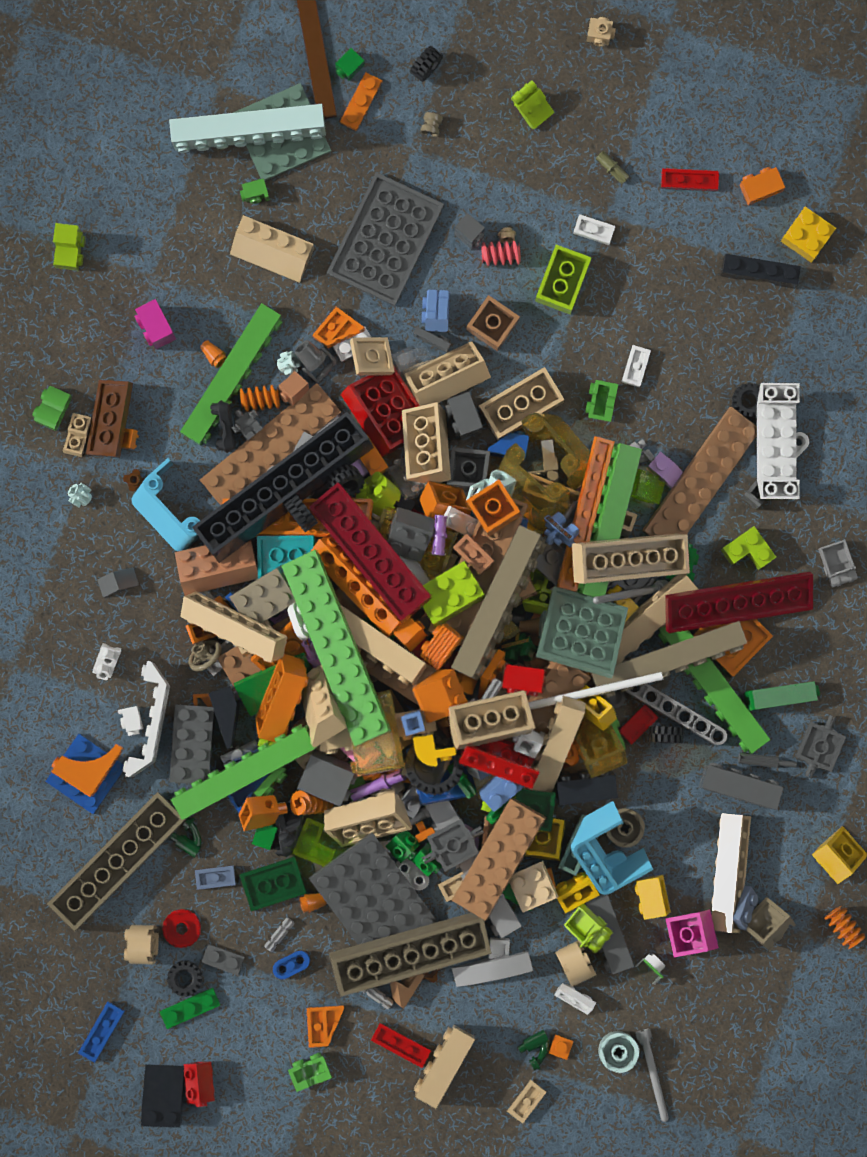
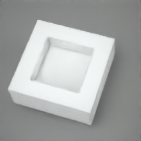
[489,938,510,959]

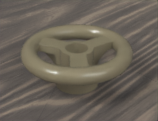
[188,640,222,671]

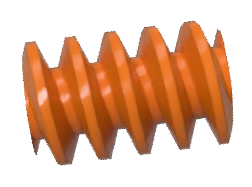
[240,385,280,412]
[290,790,334,815]
[824,906,866,949]

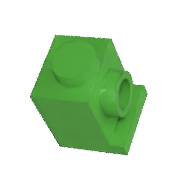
[240,178,269,204]

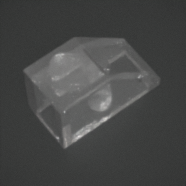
[392,342,434,375]

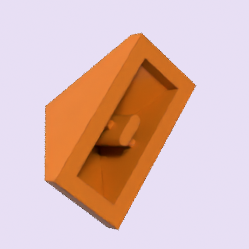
[186,624,218,645]

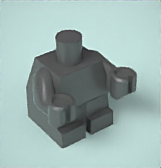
[232,409,263,441]

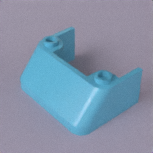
[132,458,200,552]
[571,801,654,895]

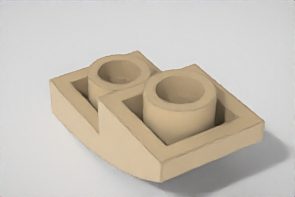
[63,413,91,457]

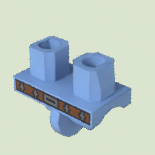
[544,512,579,548]

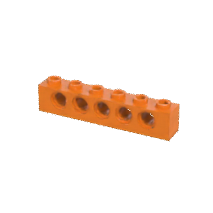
[310,534,402,637]

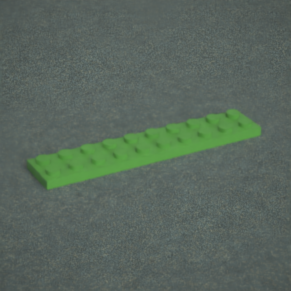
[281,550,391,746]

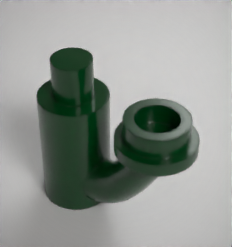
[170,817,202,858]
[517,1029,550,1071]

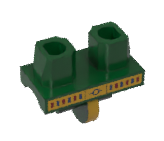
[501,633,539,665]

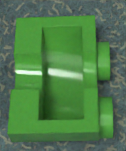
[585,380,618,422]
[288,1052,332,1092]

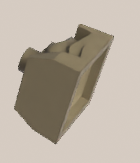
[746,897,796,952]

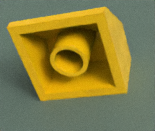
[812,826,867,884]

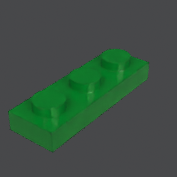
[159,987,221,1029]

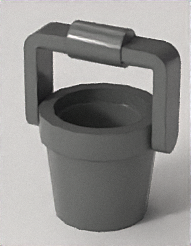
[295,340,336,383]

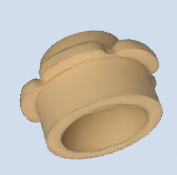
[498,227,516,244]

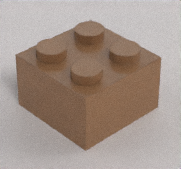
[466,295,520,352]

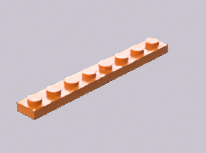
[557,437,615,592]

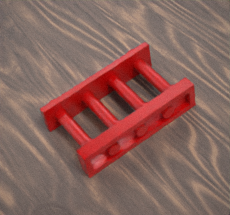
[459,739,540,789]

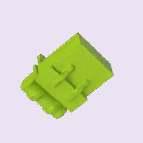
[511,80,554,129]
[564,904,613,953]

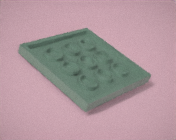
[233,83,331,181]
[536,586,628,679]

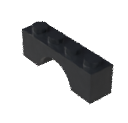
[720,254,801,289]

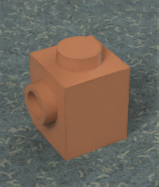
[279,371,309,406]

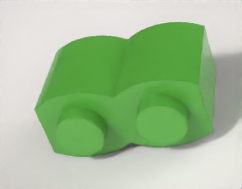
[33,386,72,431]

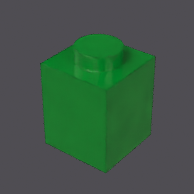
[335,48,365,81]
[252,824,278,850]

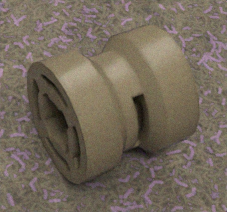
[420,112,443,137]

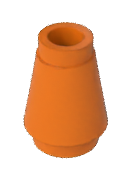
[200,340,227,368]
[299,893,327,913]

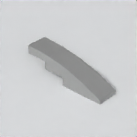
[452,951,533,987]

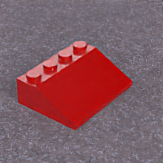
[340,365,419,457]

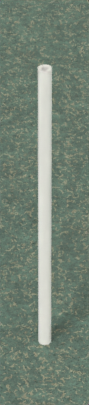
[528,672,663,710]

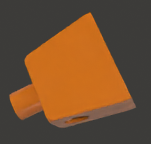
[238,795,287,832]

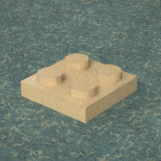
[350,337,395,375]
[509,861,559,913]

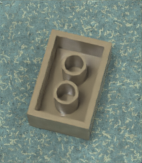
[230,564,296,623]

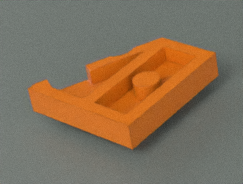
[312,307,365,348]
[478,649,506,700]
[306,1005,344,1047]

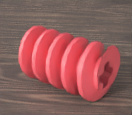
[481,241,521,266]

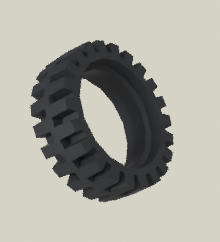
[405,735,464,795]

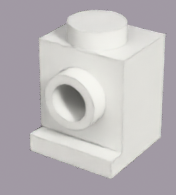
[118,706,143,736]
[512,731,544,758]

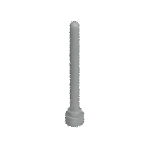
[593,579,668,604]
[635,1028,669,1122]

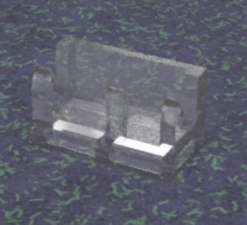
[387,457,427,500]

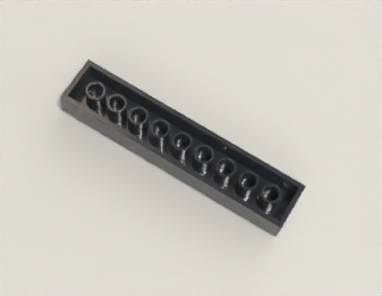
[192,412,374,563]

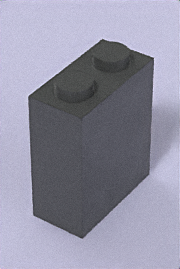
[297,749,358,806]

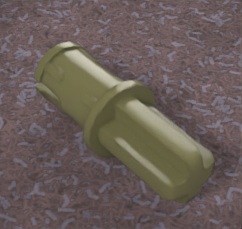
[596,151,629,184]

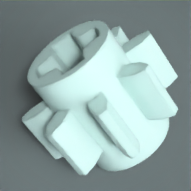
[277,351,301,375]
[68,483,92,508]

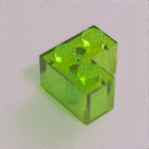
[630,469,665,505]
[292,817,337,867]

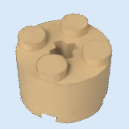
[124,925,159,965]
[555,940,596,986]

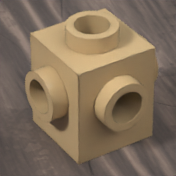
[586,17,616,46]

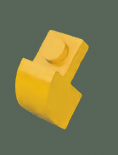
[413,735,456,766]

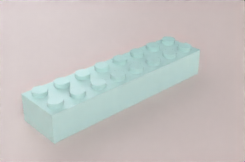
[169,104,326,153]

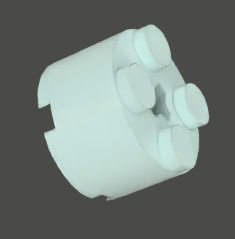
[598,1031,639,1073]

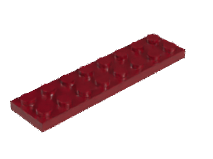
[309,482,433,623]
[665,572,813,633]

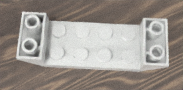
[757,383,800,499]
[123,661,170,777]

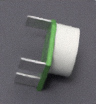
[635,954,665,985]

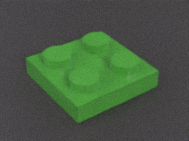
[254,766,288,797]

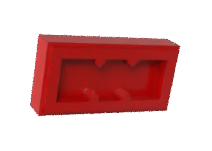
[619,704,659,745]

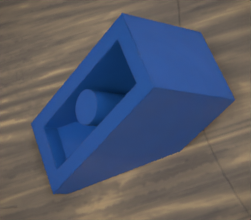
[488,431,529,461]

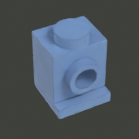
[401,710,425,736]

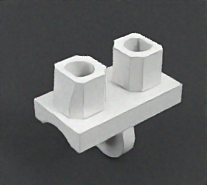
[92,643,121,680]

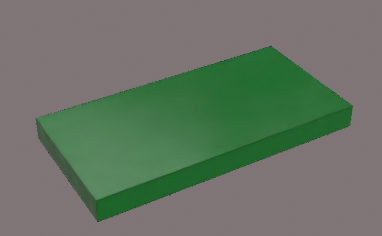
[234,652,313,716]

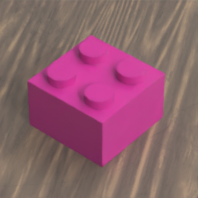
[134,299,176,349]
[666,910,719,957]

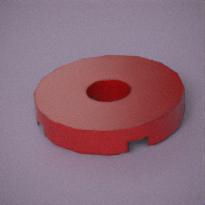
[162,909,201,948]

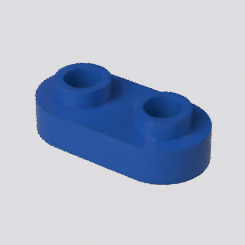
[273,951,310,979]

